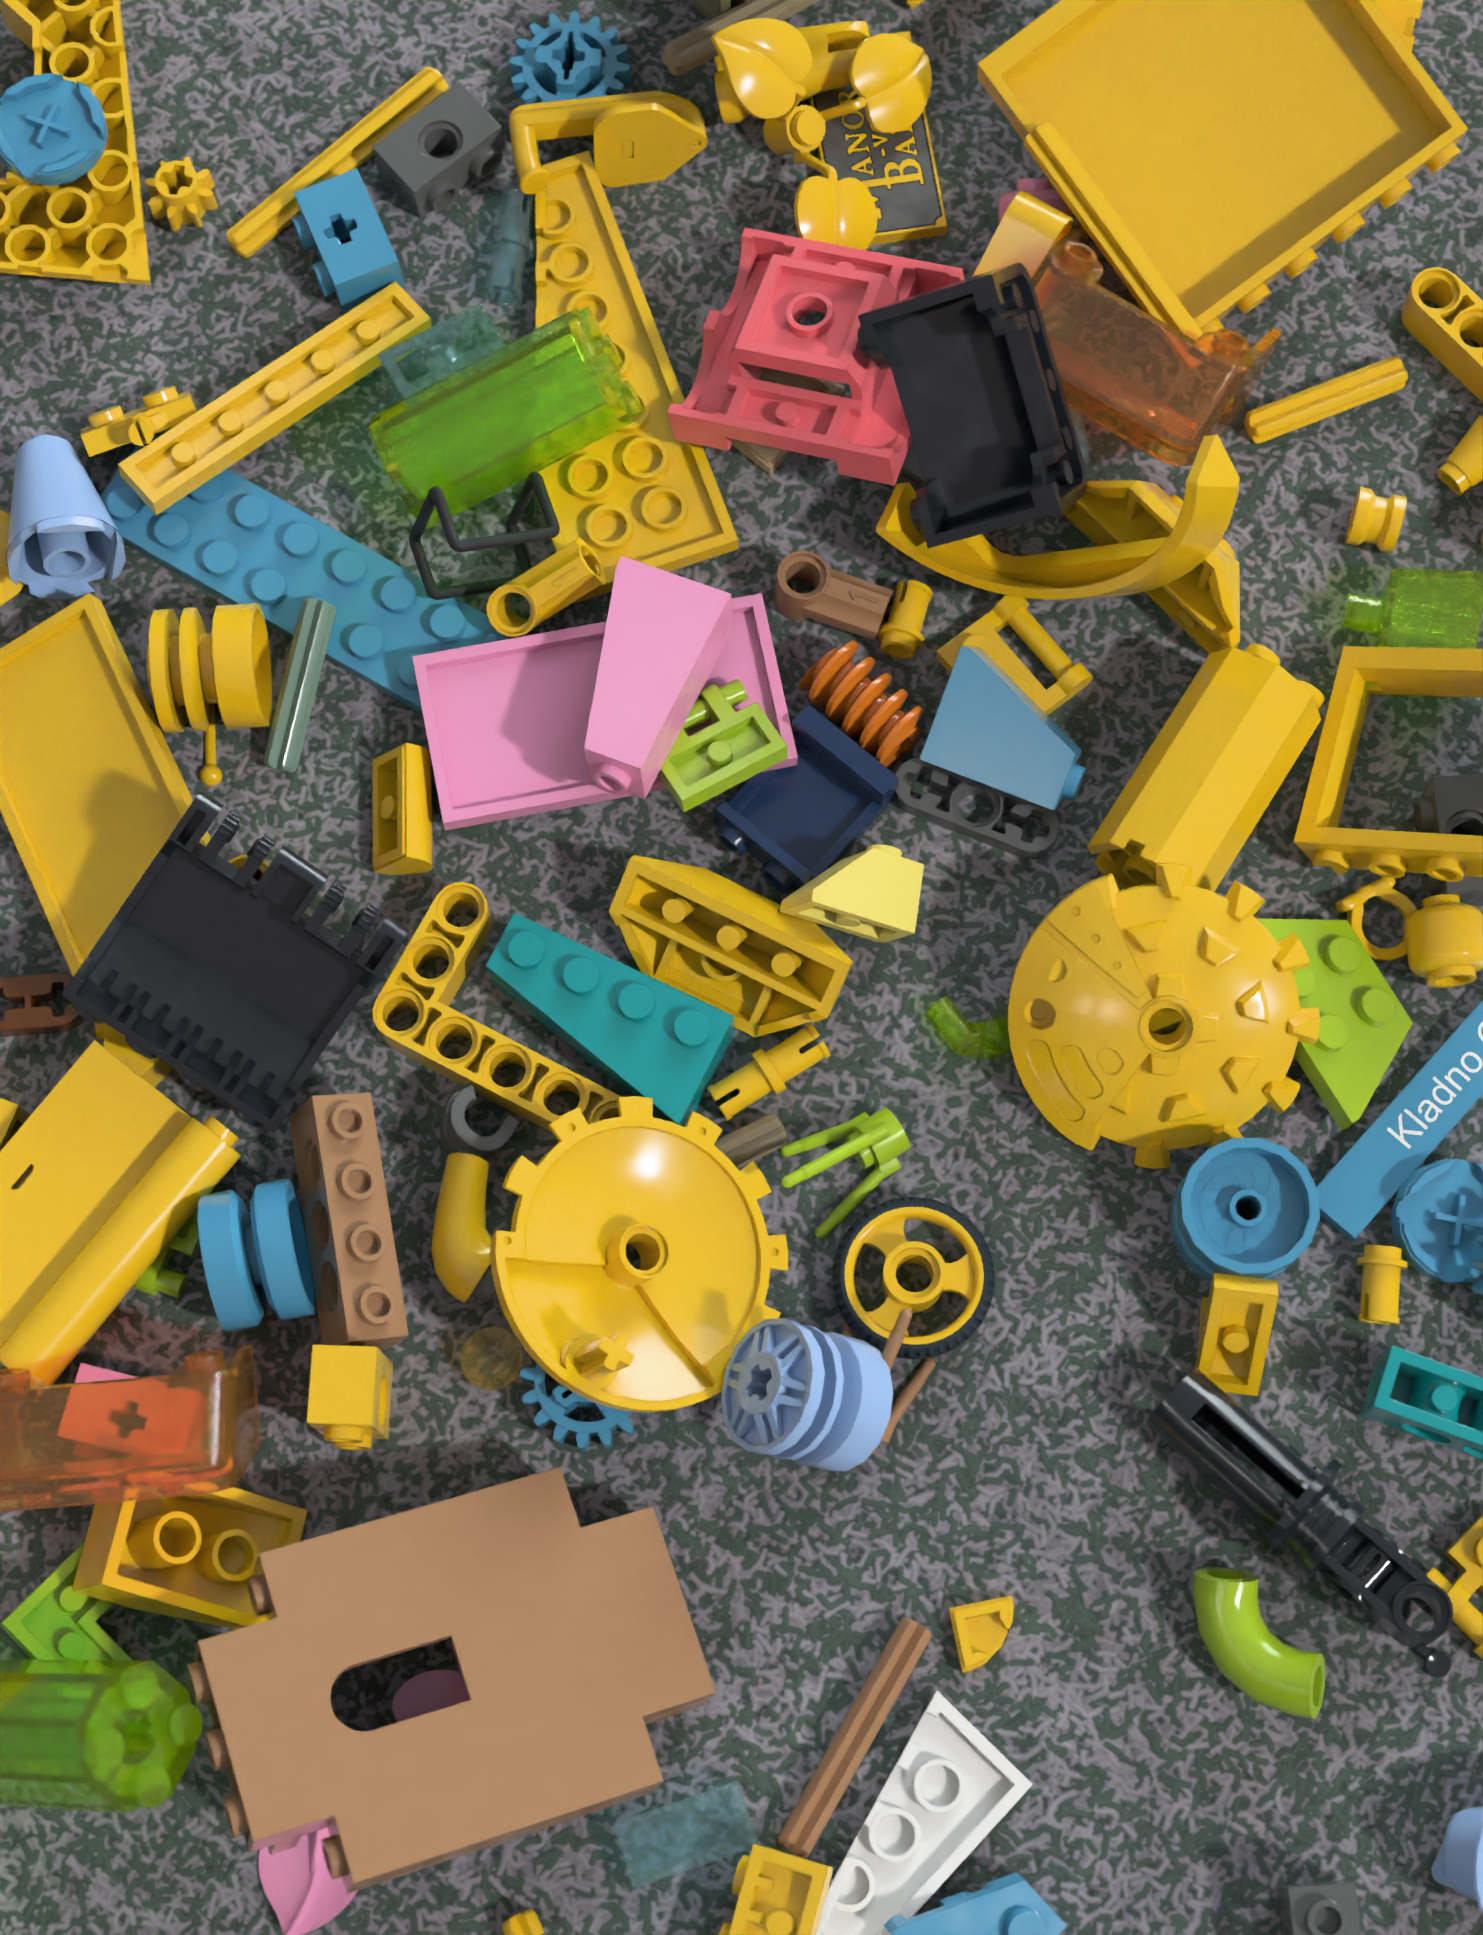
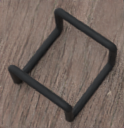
[409,472,560,600]

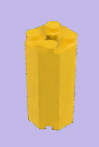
[1087,643,1325,892]

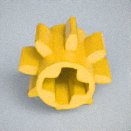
[145,157,218,232]

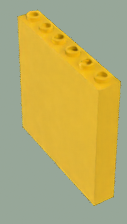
[977,0,1468,341]

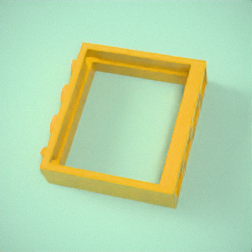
[1294,646,1483,882]

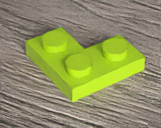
[0,1541,140,1717]

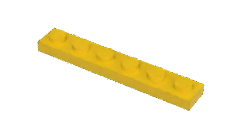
[118,281,432,516]

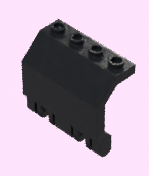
[61,790,410,1133]

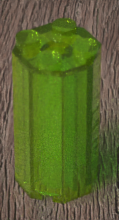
[369,306,643,530]
[0,1659,203,1813]

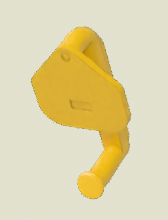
[509,91,708,195]

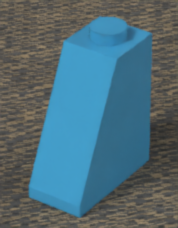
[920,645,1086,811]

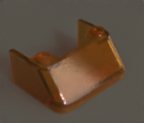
[1031,223,1282,466]
[0,1345,261,1512]

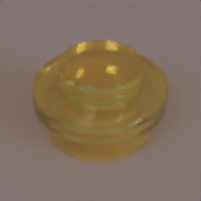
[460,1327,524,1391]

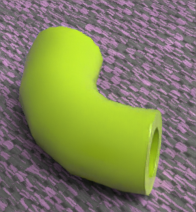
[1193,1567,1325,1719]

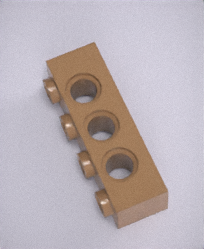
[289,1092,409,1351]

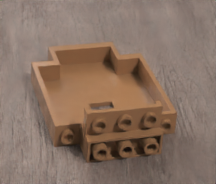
[186,1467,716,1894]

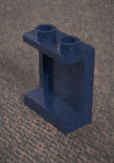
[713,704,899,894]

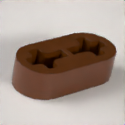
[0,973,85,1037]

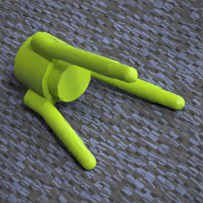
[780,1107,910,1239]

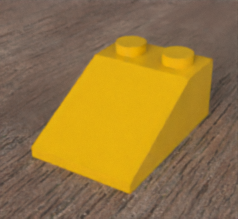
[72,1456,308,1629]

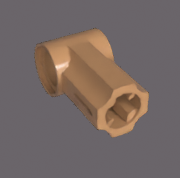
[773,551,893,641]

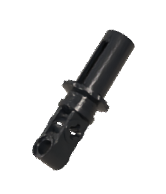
[1146,1367,1453,1648]

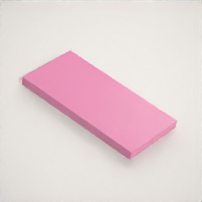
[412,593,798,831]

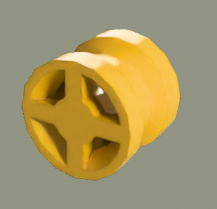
[1345,486,1407,554]

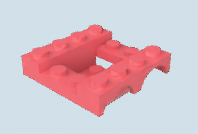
[667,228,964,486]

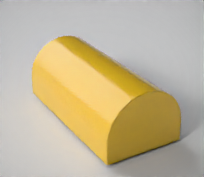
[373,743,433,875]

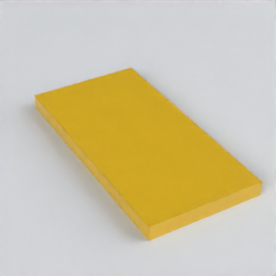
[0,593,211,976]

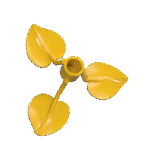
[711,18,932,250]

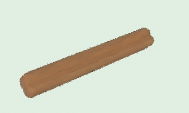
[778,1617,931,1859]

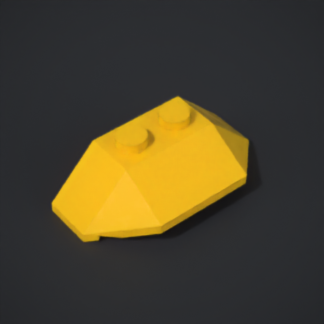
[1061,480,1240,654]
[609,855,853,1037]

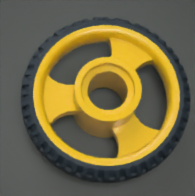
[832,1197,995,1360]

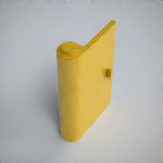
[0,1040,241,1394]

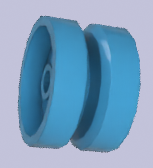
[1169,1138,1320,1281]
[197,1178,317,1332]

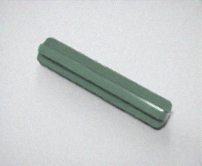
[263,598,336,772]

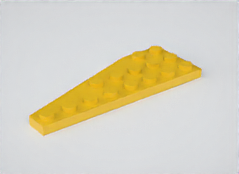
[536,150,739,604]

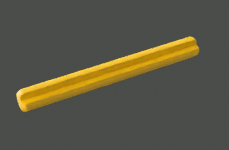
[226,66,449,259]
[1023,122,1214,371]

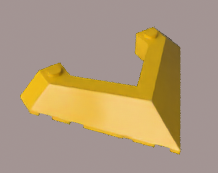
[0,0,151,286]

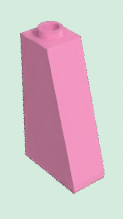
[584,556,734,799]

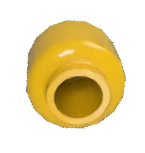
[1404,894,1483,988]

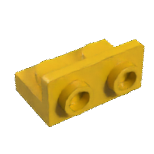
[718,1844,834,1935]

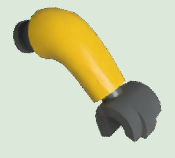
[431,1083,520,1314]

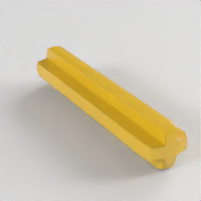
[1244,356,1408,444]

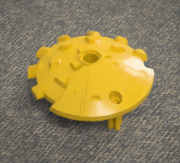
[1008,863,1320,1169]
[489,1096,788,1413]

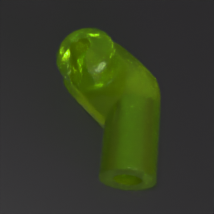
[924,996,1010,1059]

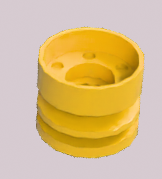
[146,603,273,733]

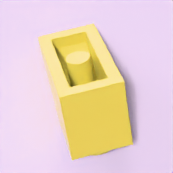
[780,844,924,943]

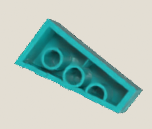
[486,913,735,1127]

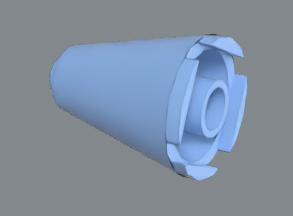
[6,435,126,600]

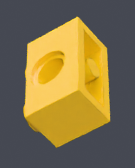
[307,1345,393,1450]

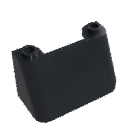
[857,262,1087,548]

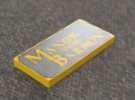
[808,31,947,246]

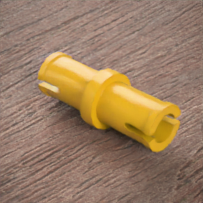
[706,1023,831,1121]

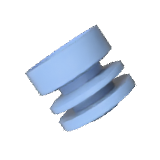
[721,1318,893,1471]

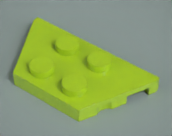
[1256,918,1413,1131]

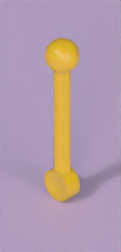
[199,704,223,787]

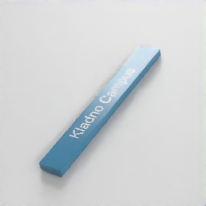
[1317,1000,1483,1242]

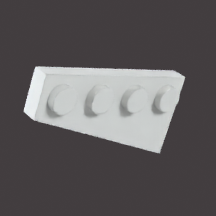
[816,1690,1033,1935]

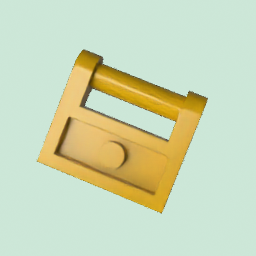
[936,595,1093,716]

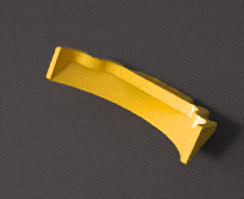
[876,434,1240,600]

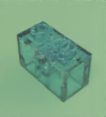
[378,303,514,433]

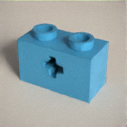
[291,168,405,311]

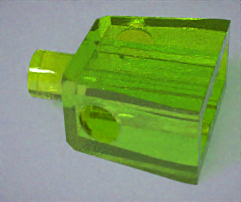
[1341,568,1483,649]

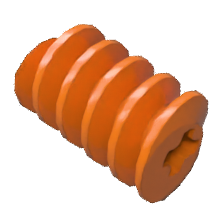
[798,640,925,769]

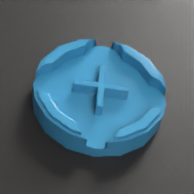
[0,73,108,186]
[1392,1159,1483,1283]

